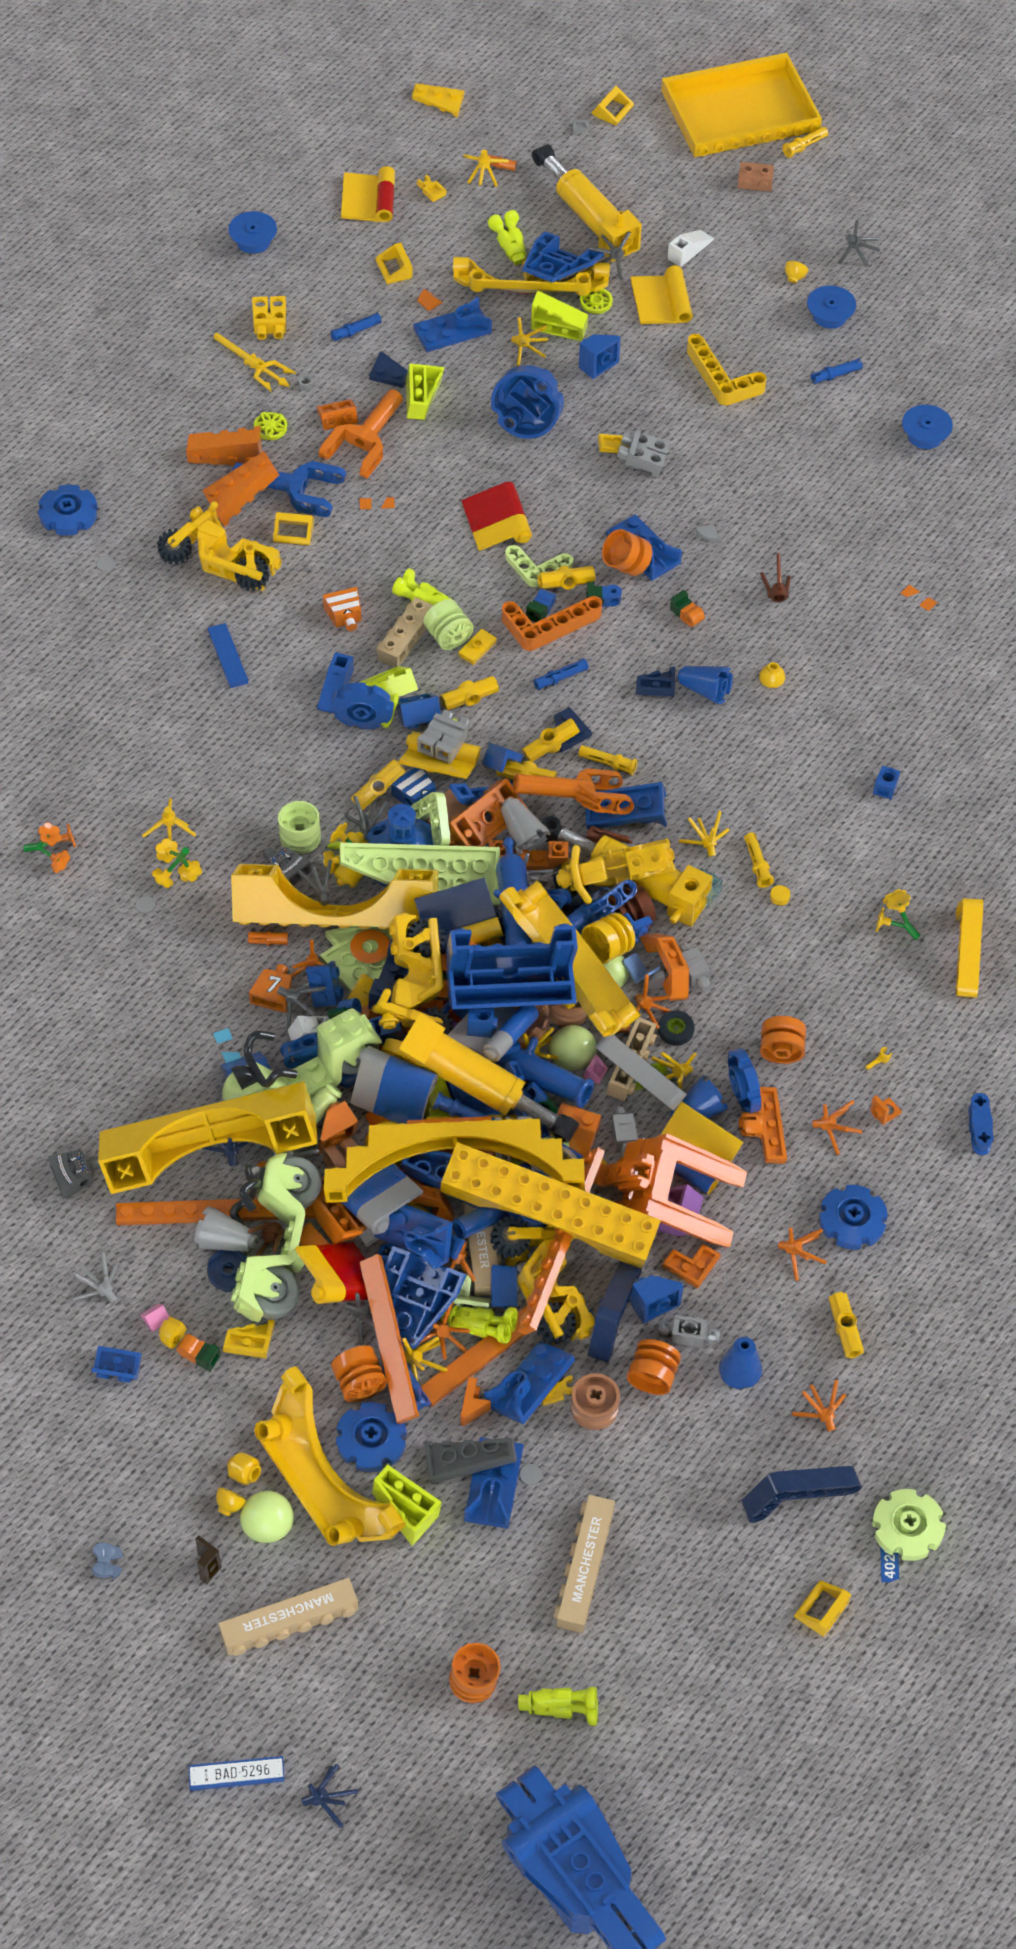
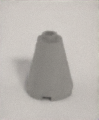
[501,798,550,854]
[194,1206,257,1252]

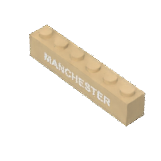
[463,1203,502,1297]
[554,1495,615,1633]
[218,1578,359,1656]

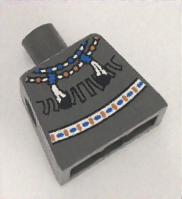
[263,847,311,886]
[48,1150,101,1199]

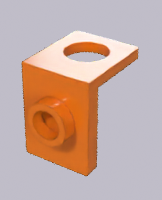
[870,1095,902,1125]

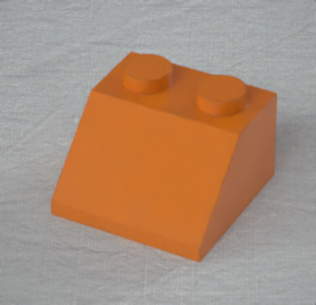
[318,1101,358,1155]
[551,1103,601,1155]

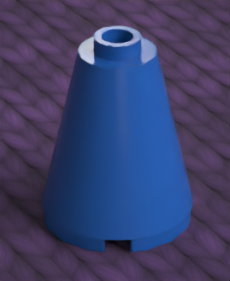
[677,666,733,704]
[668,1075,728,1120]
[719,1337,763,1389]

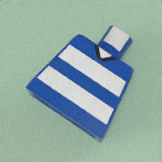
[391,768,436,806]

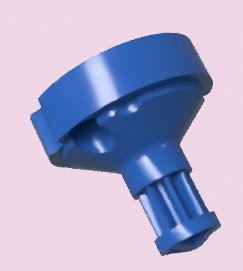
[491,365,564,439]
[367,804,434,887]

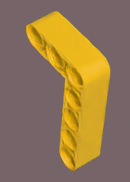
[687,333,767,406]
[956,898,983,998]

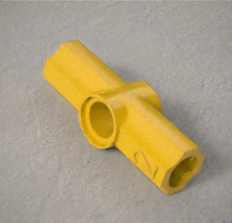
[537,566,596,590]
[440,676,499,710]
[522,718,580,762]
[350,759,406,810]
[496,760,557,780]
[828,1292,864,1359]

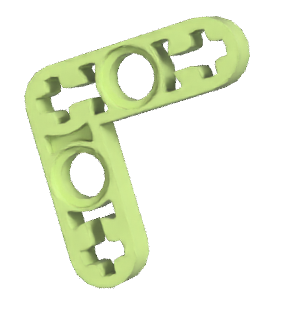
[505,545,573,587]
[411,792,450,846]

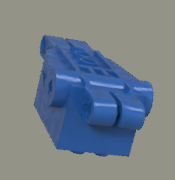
[496,1765,666,1949]

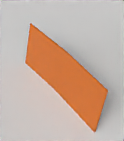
[359,497,395,509]
[901,585,938,611]

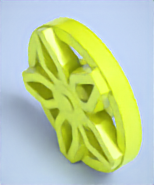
[580,289,613,314]
[253,412,287,440]

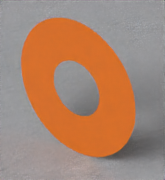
[350,929,390,963]

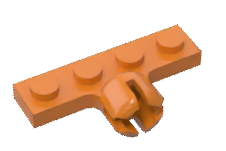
[739,1087,787,1164]

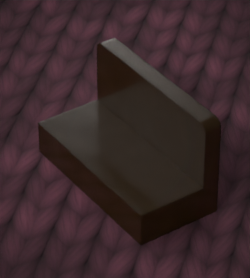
[195,1535,222,1584]

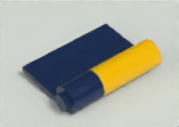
[414,877,503,955]

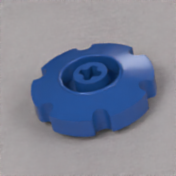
[38,485,98,536]
[331,682,394,729]
[728,1048,761,1113]
[819,1185,888,1250]
[336,1402,407,1472]

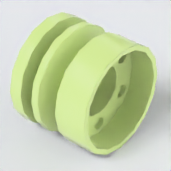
[423,599,474,650]
[278,801,321,854]

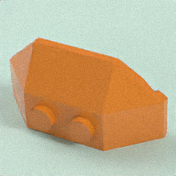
[312,1184,368,1244]

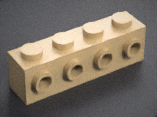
[376,597,434,668]
[606,1017,657,1102]

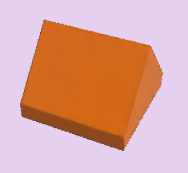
[417,288,442,311]

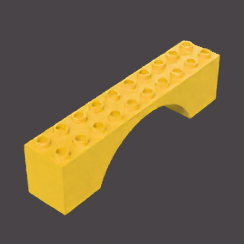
[231,864,438,930]
[98,1081,317,1194]
[440,1142,661,1269]

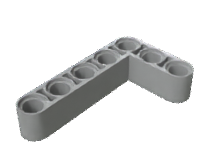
[595,1035,687,1111]

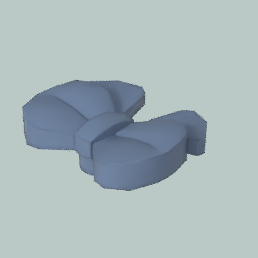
[91,1543,123,1579]

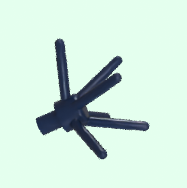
[201,1137,249,1166]
[301,1764,358,1828]

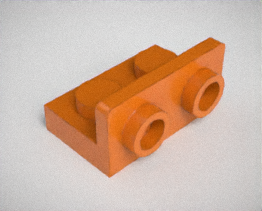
[316,399,358,430]

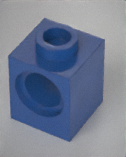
[873,765,901,800]
[467,1008,498,1038]

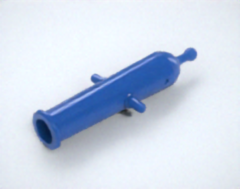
[493,837,532,945]
[491,1037,594,1109]

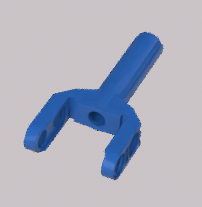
[233,461,346,517]
[533,880,637,943]
[453,1162,532,1239]

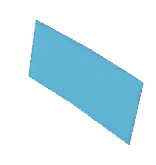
[213,1028,241,1063]

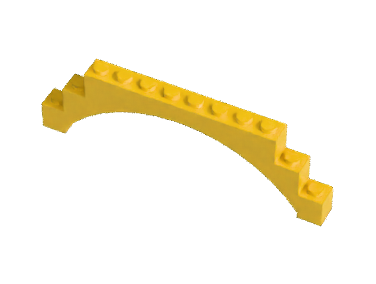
[324,1118,585,1203]

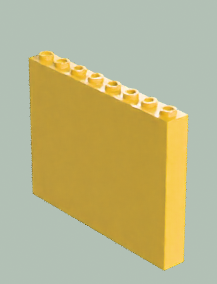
[661,53,822,157]

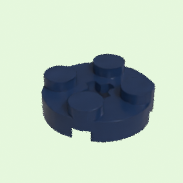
[207,1250,247,1292]

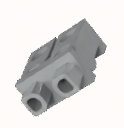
[617,430,670,478]
[417,710,469,764]

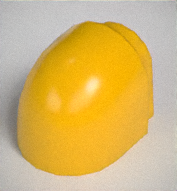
[159,1317,187,1349]

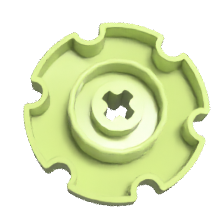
[872,1489,946,1561]

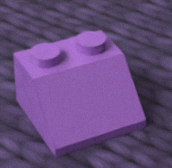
[657,1184,704,1236]

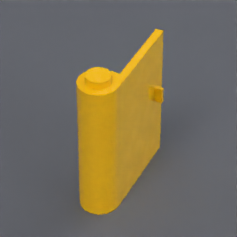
[630,265,693,324]
[399,731,481,779]

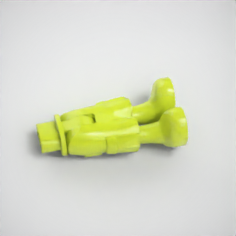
[487,210,527,265]
[392,568,452,605]
[440,1306,518,1344]
[518,1687,598,1726]

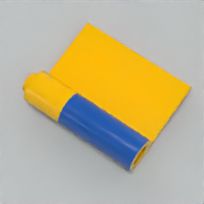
[661,1101,744,1195]

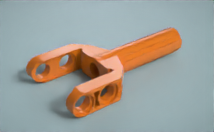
[318,389,403,479]
[513,768,634,815]

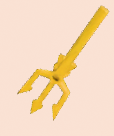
[213,333,296,393]

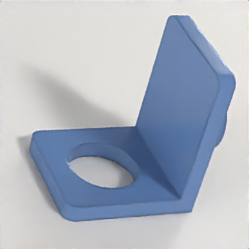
[622,953,661,984]

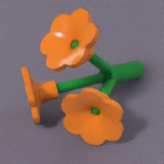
[23,822,76,873]

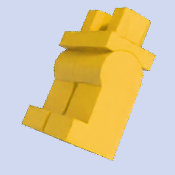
[252,296,286,340]

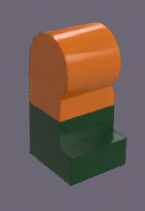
[670,590,705,627]
[176,1334,221,1372]

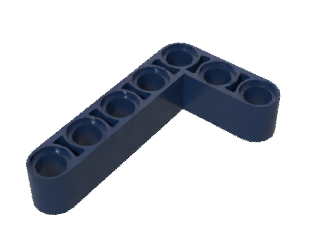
[588,1261,643,1363]
[741,1466,862,1523]

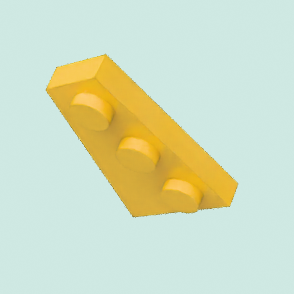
[412,83,464,118]

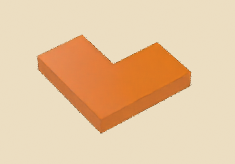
[662,1244,721,1289]

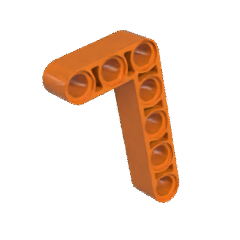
[501,596,602,651]

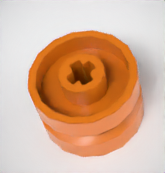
[760,1016,806,1064]

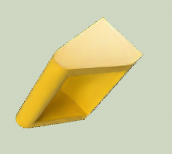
[591,86,634,126]
[375,242,413,284]
[273,512,314,546]
[794,1580,851,1637]

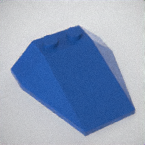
[522,231,604,282]
[384,1246,467,1349]

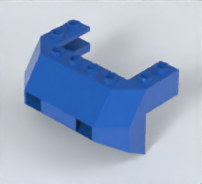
[446,924,578,1009]

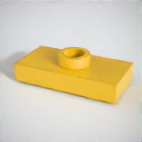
[597,433,629,453]
[458,629,497,665]

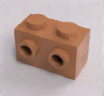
[738,162,774,191]

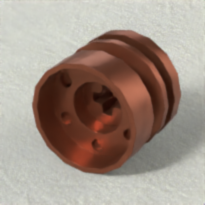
[608,884,656,922]

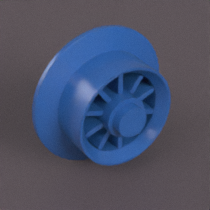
[228,211,277,254]
[807,285,856,329]
[902,405,953,449]

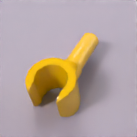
[865,1047,892,1070]

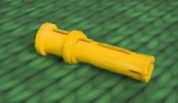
[782,127,828,158]
[578,745,638,776]
[744,832,774,888]

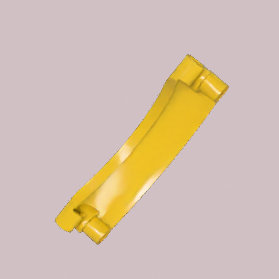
[499,880,641,1037]

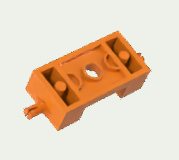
[448,778,528,847]

